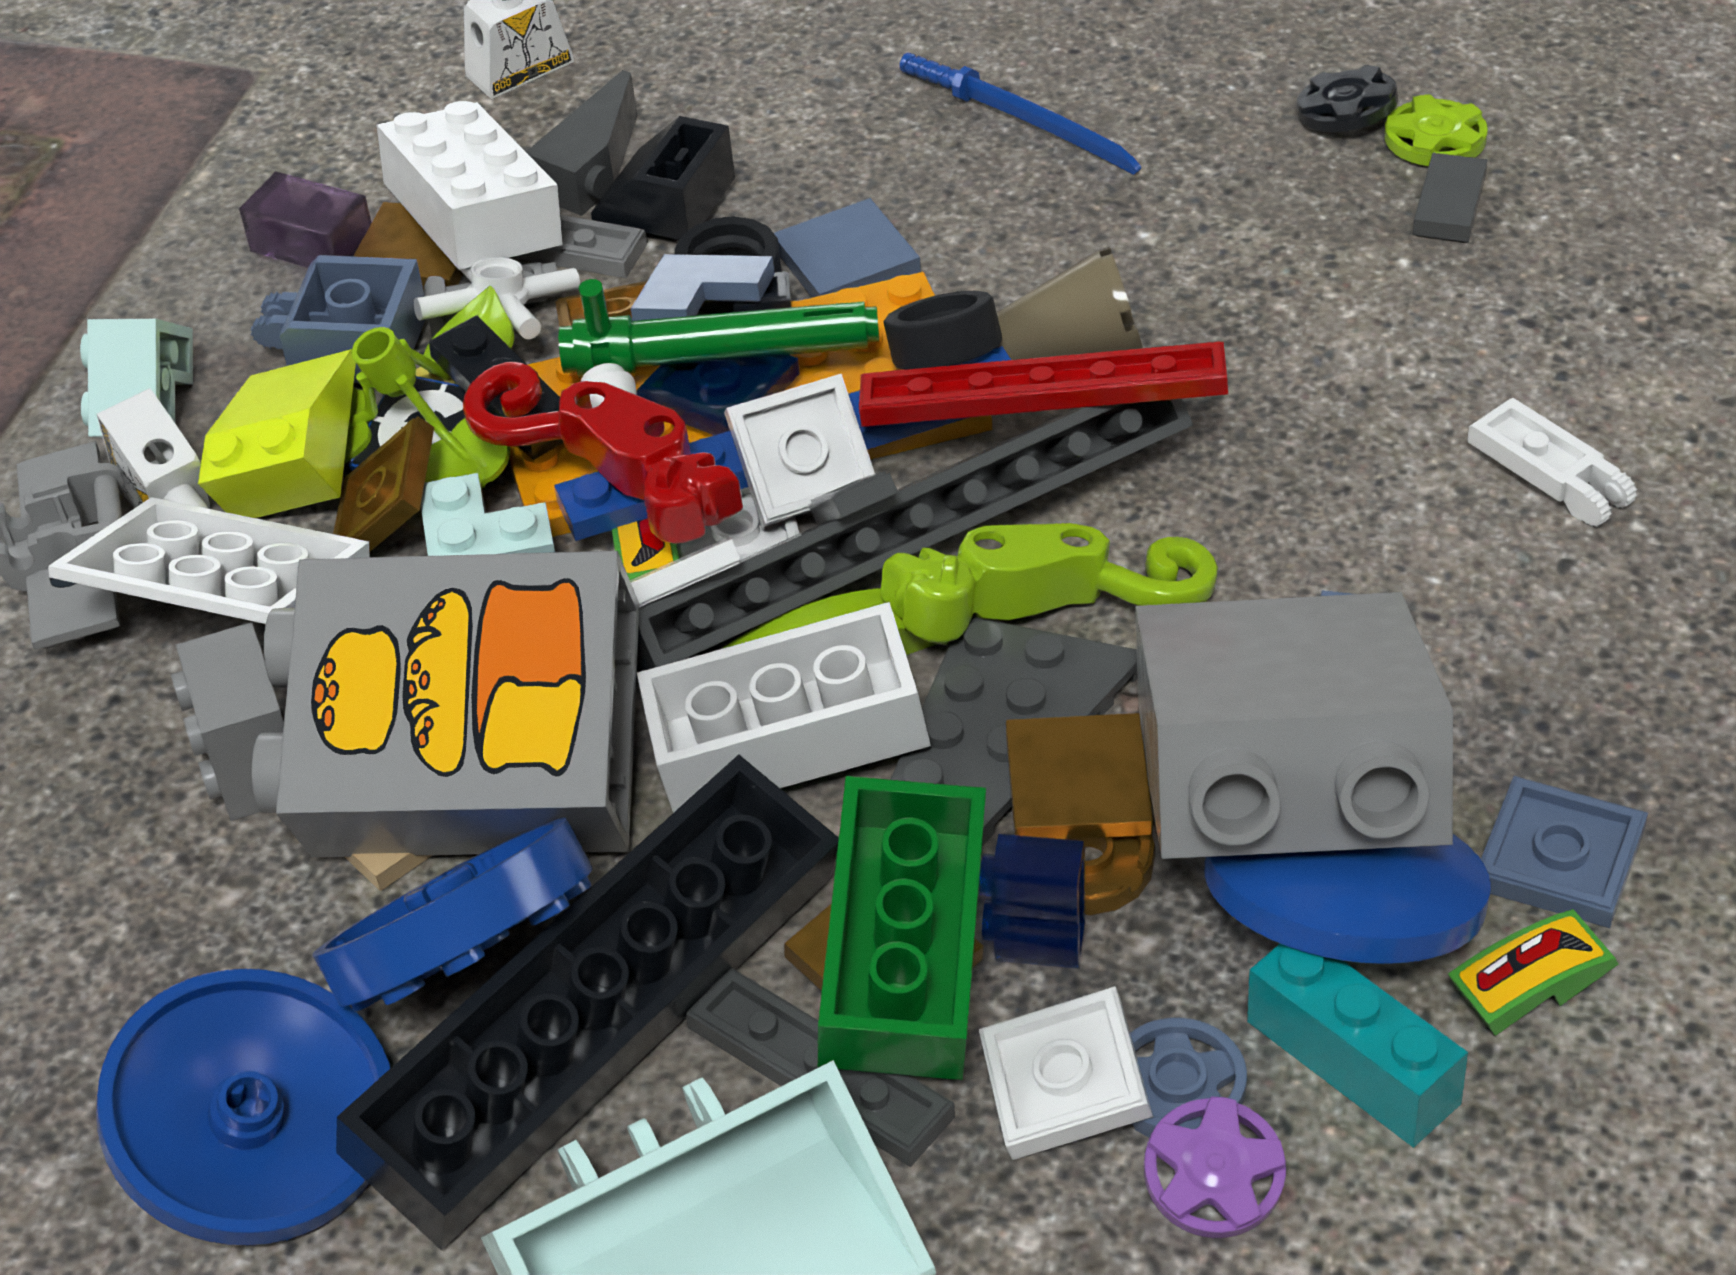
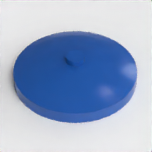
[1204,834,1491,964]
[96,969,390,1245]

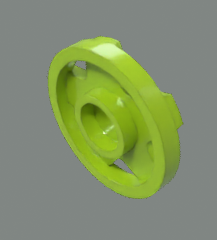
[1384,94,1488,166]

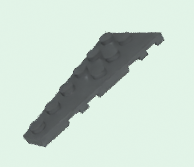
[890,617,1138,847]

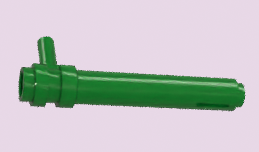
[558,279,880,378]

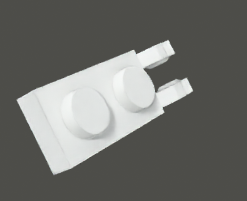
[1468,398,1637,527]

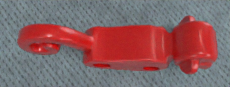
[463,362,743,544]

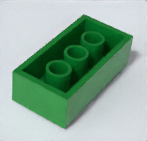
[817,776,986,1080]

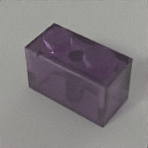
[239,171,372,268]

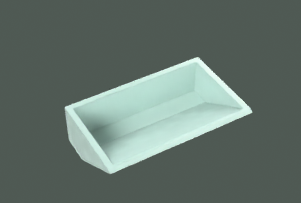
[481,1061,936,1275]

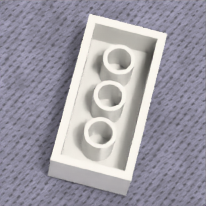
[377,101,563,270]
[637,602,931,813]

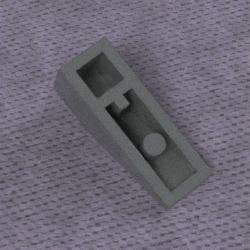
[526,70,637,216]

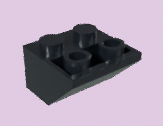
[591,116,735,240]

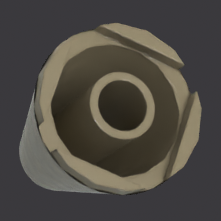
[996,247,1143,360]

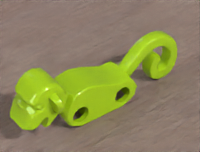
[881,523,1218,645]

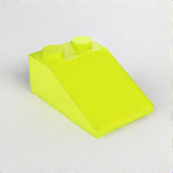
[198,349,356,518]

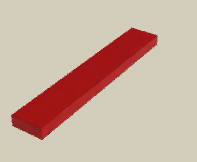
[859,341,1228,427]

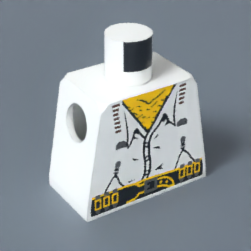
[464,0,574,99]
[97,388,210,509]

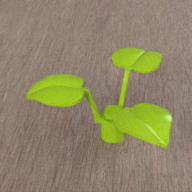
[344,285,515,489]

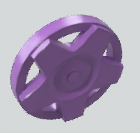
[1144,1096,1286,1238]

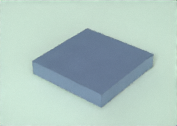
[774,198,921,297]
[1481,776,1648,928]

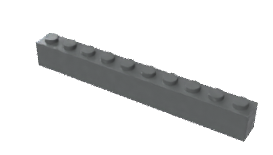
[637,399,1193,672]

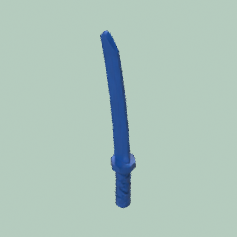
[900,52,1141,175]

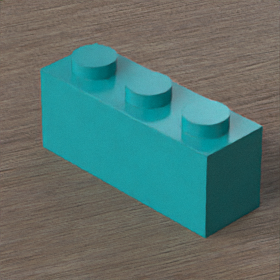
[1247,944,1468,1148]

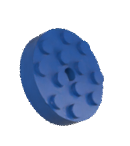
[312,817,593,1012]

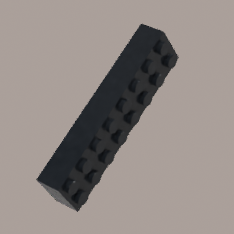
[336,754,839,1251]

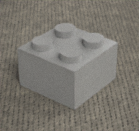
[171,622,284,821]

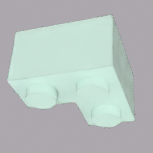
[80,319,193,438]
[421,473,555,556]

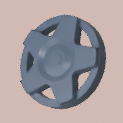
[1130,1018,1247,1137]

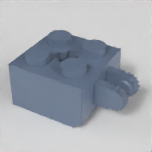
[251,255,425,383]

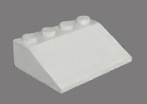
[48,497,369,624]

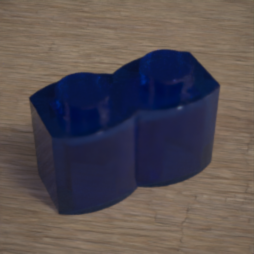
[979,834,1086,969]

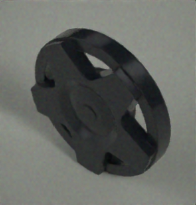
[1296,65,1398,132]

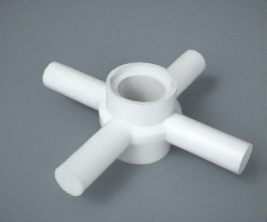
[414,257,580,339]

